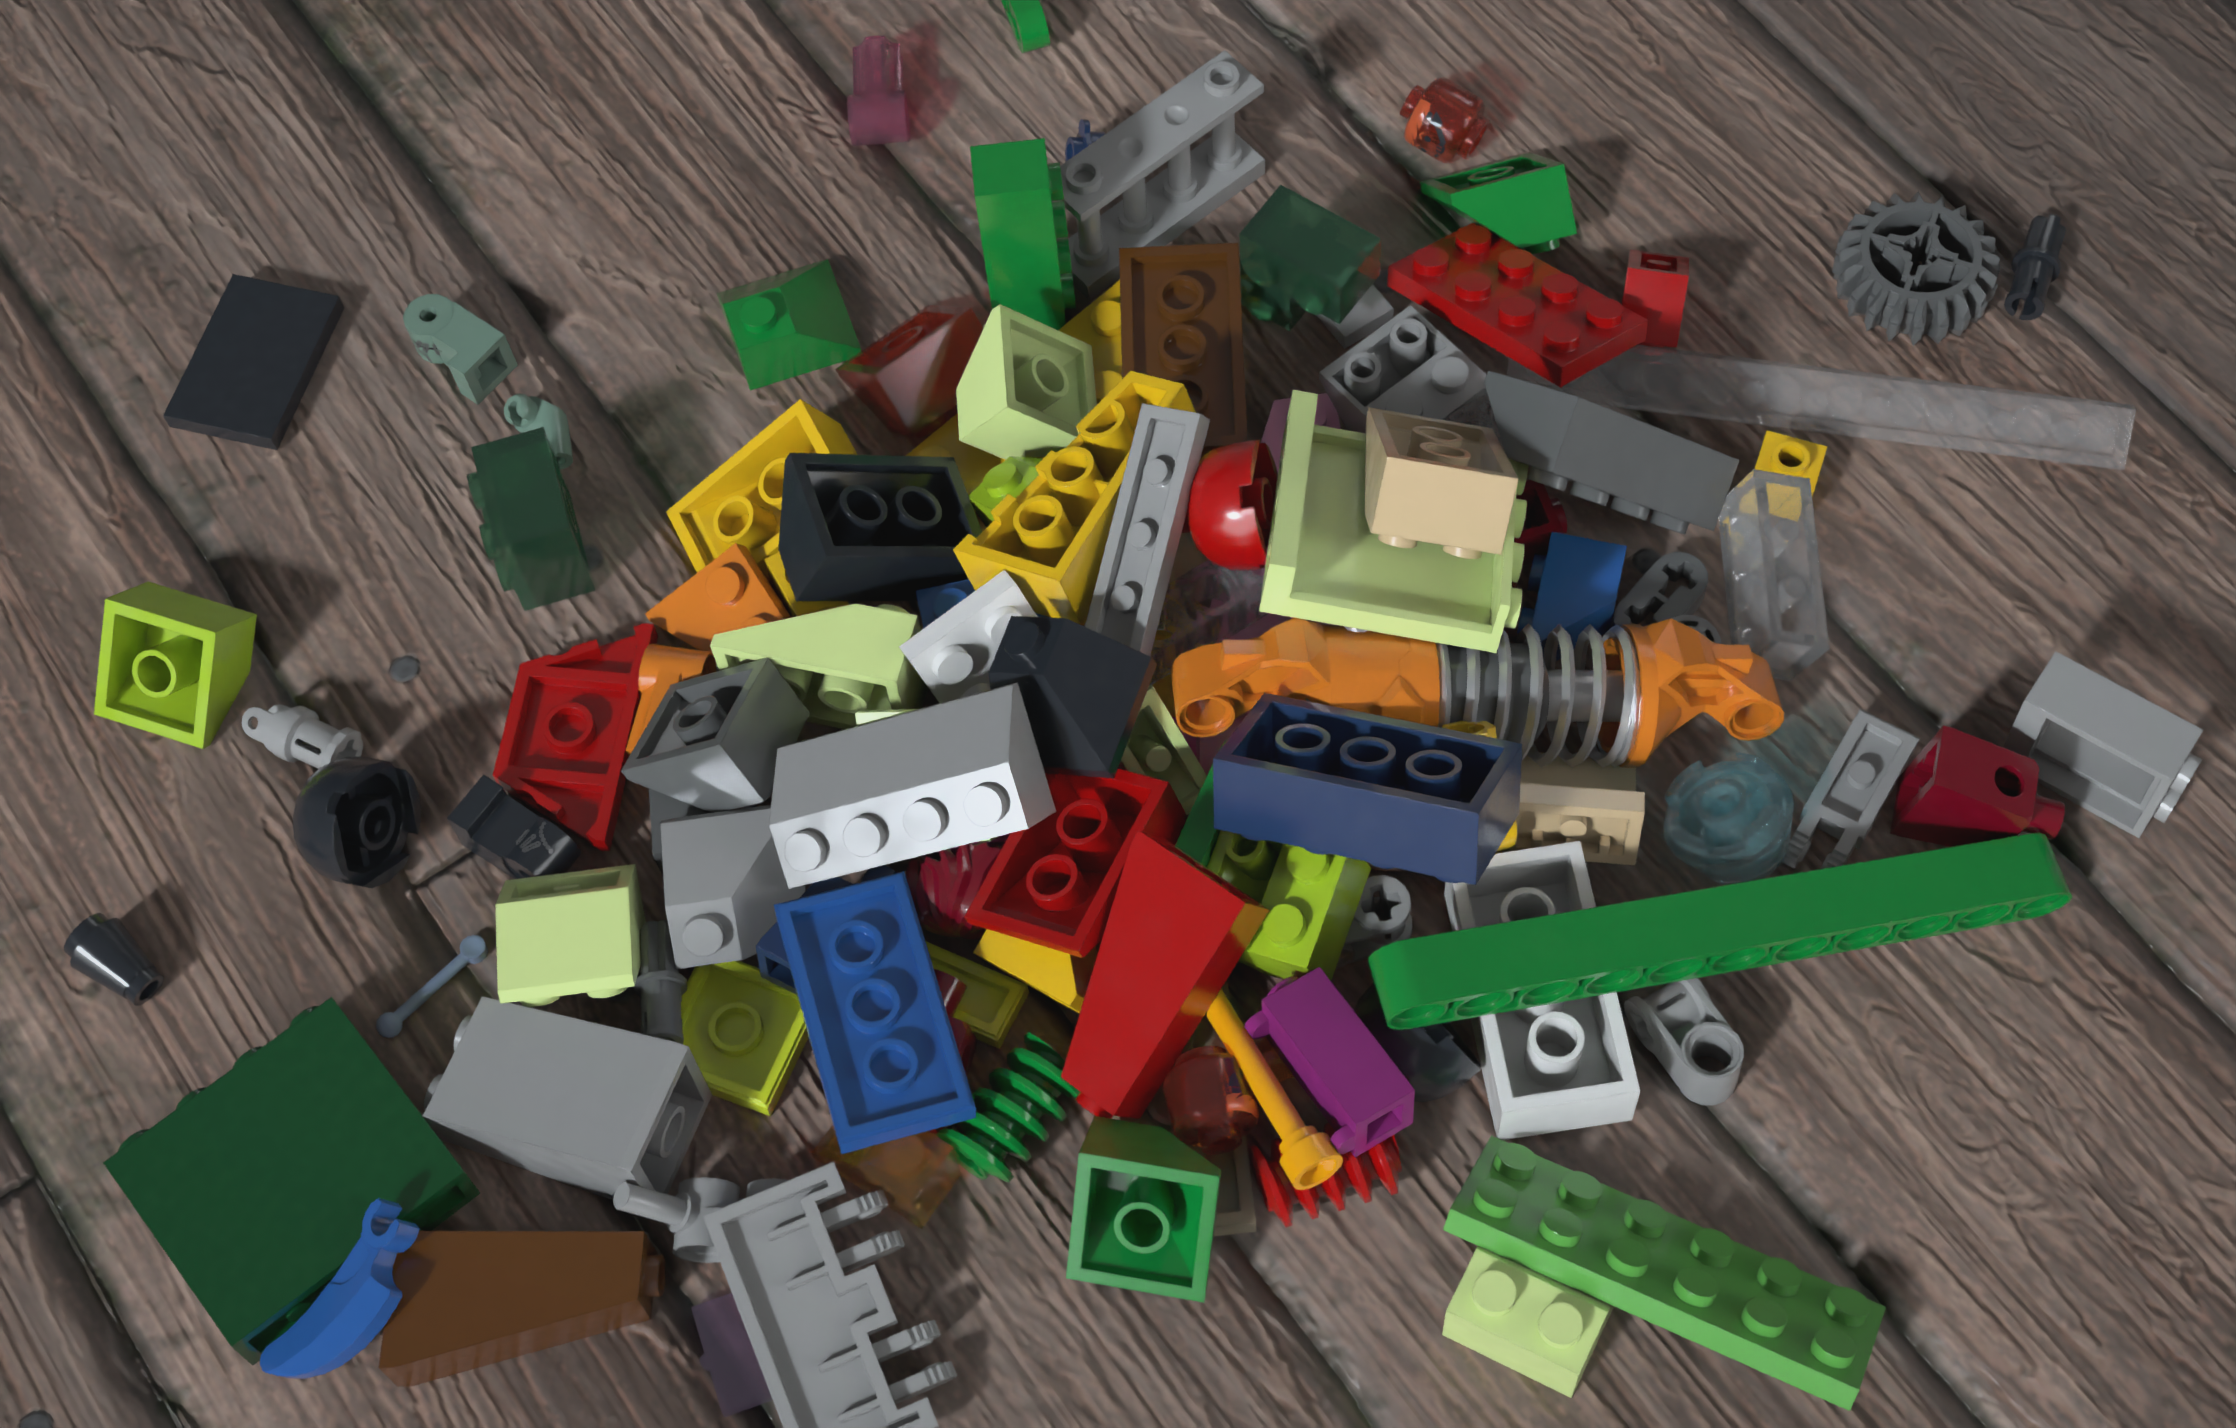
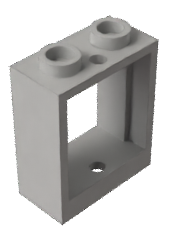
[2003,651,2203,838]

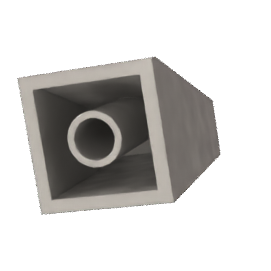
[423,996,712,1200]

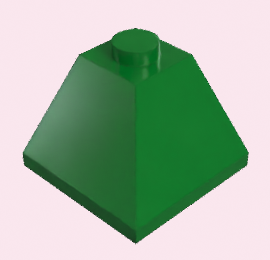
[1420,152,1577,254]
[717,259,863,391]
[1066,1116,1221,1303]

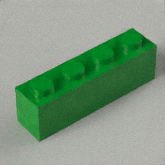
[970,138,1076,330]

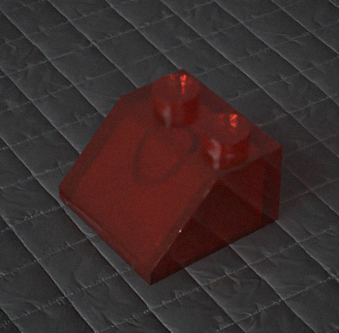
[835,305,983,438]

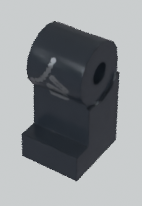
[447,774,581,879]

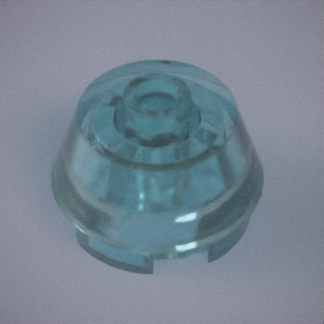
[1664,752,1794,885]

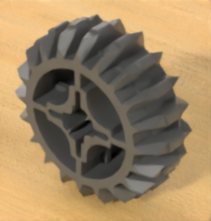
[1832,191,2000,346]

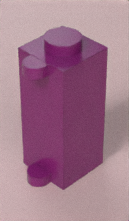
[1245,967,1415,1157]

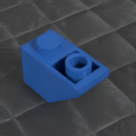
[1516,532,1627,661]

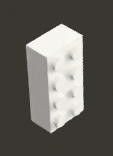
[1444,841,1640,1140]

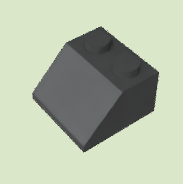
[621,657,810,813]

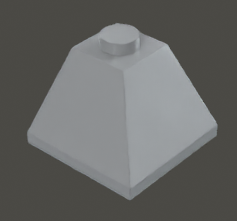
[660,805,807,969]

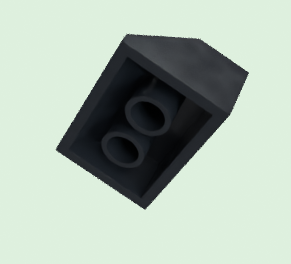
[778,453,982,601]

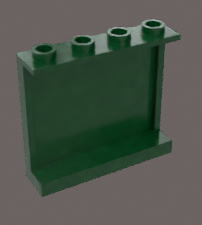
[103,997,481,1366]

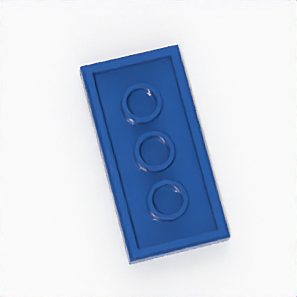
[774,872,976,1154]

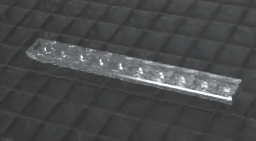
[1507,345,2136,470]

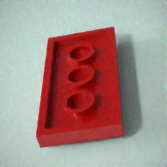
[1387,223,1648,388]

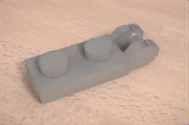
[1781,709,1920,869]

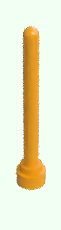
[1205,988,1343,1190]

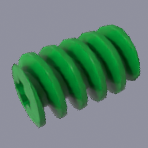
[936,1032,1080,1182]

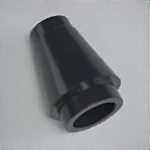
[64,913,164,1006]

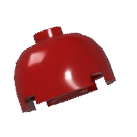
[1182,440,1278,570]

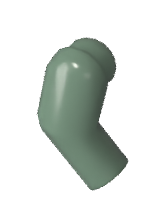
[504,393,573,470]

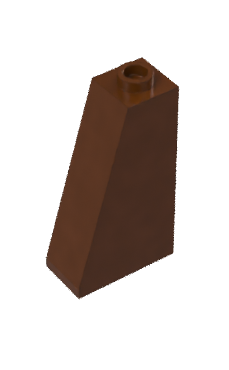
[378,1231,666,1387]

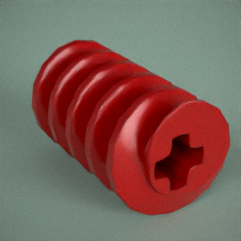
[1249,1123,1402,1228]

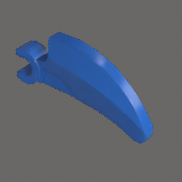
[260,1198,420,1379]

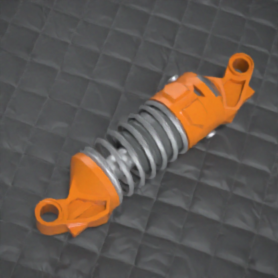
[1170,618,1784,768]

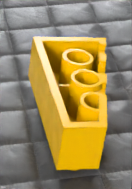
[953,371,1196,626]

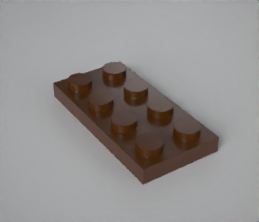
[1119,243,1247,457]

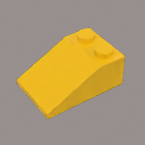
[666,399,858,582]

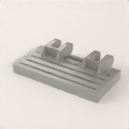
[703,1162,957,1428]

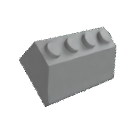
[769,682,1056,889]

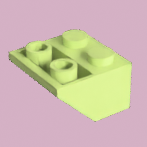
[495,864,646,1007]

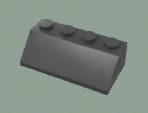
[1484,371,1739,535]

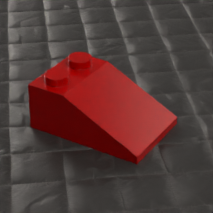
[964,769,1188,958]

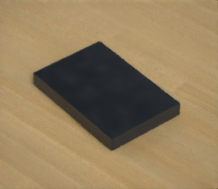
[163,274,345,450]

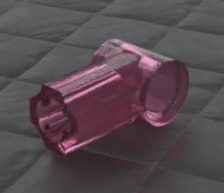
[847,36,910,146]

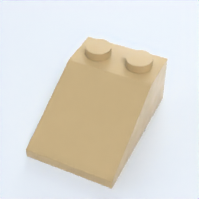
[1365,407,1519,559]

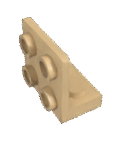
[1502,753,1645,865]

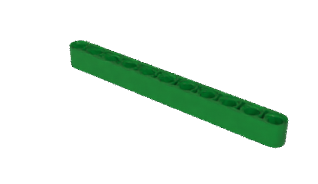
[1368,833,2072,1030]

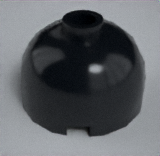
[293,756,421,888]
[1354,982,1482,1103]

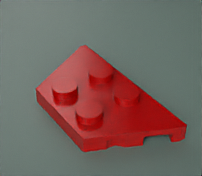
[493,623,658,851]

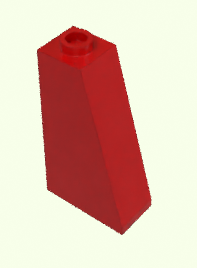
[1061,830,1270,1119]

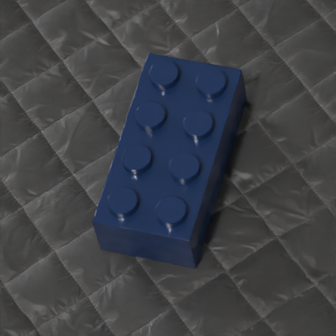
[1213,693,1522,885]

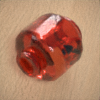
[1400,77,1490,164]
[1163,1046,1260,1155]

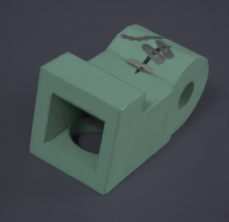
[403,294,518,405]

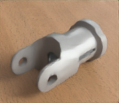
[242,704,363,769]

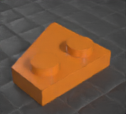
[645,543,792,652]

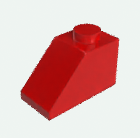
[1622,250,1689,354]

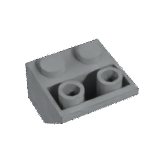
[1319,305,1491,433]

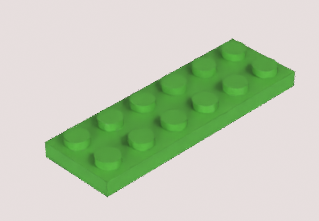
[1443,1135,1886,1411]

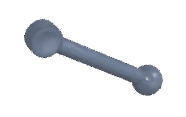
[376,935,488,1038]

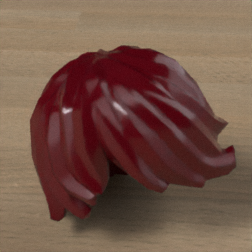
[905,842,1004,940]

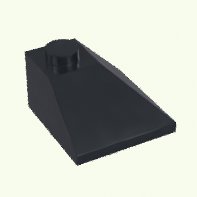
[989,616,1157,778]

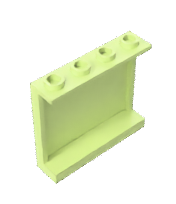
[1259,390,1528,653]

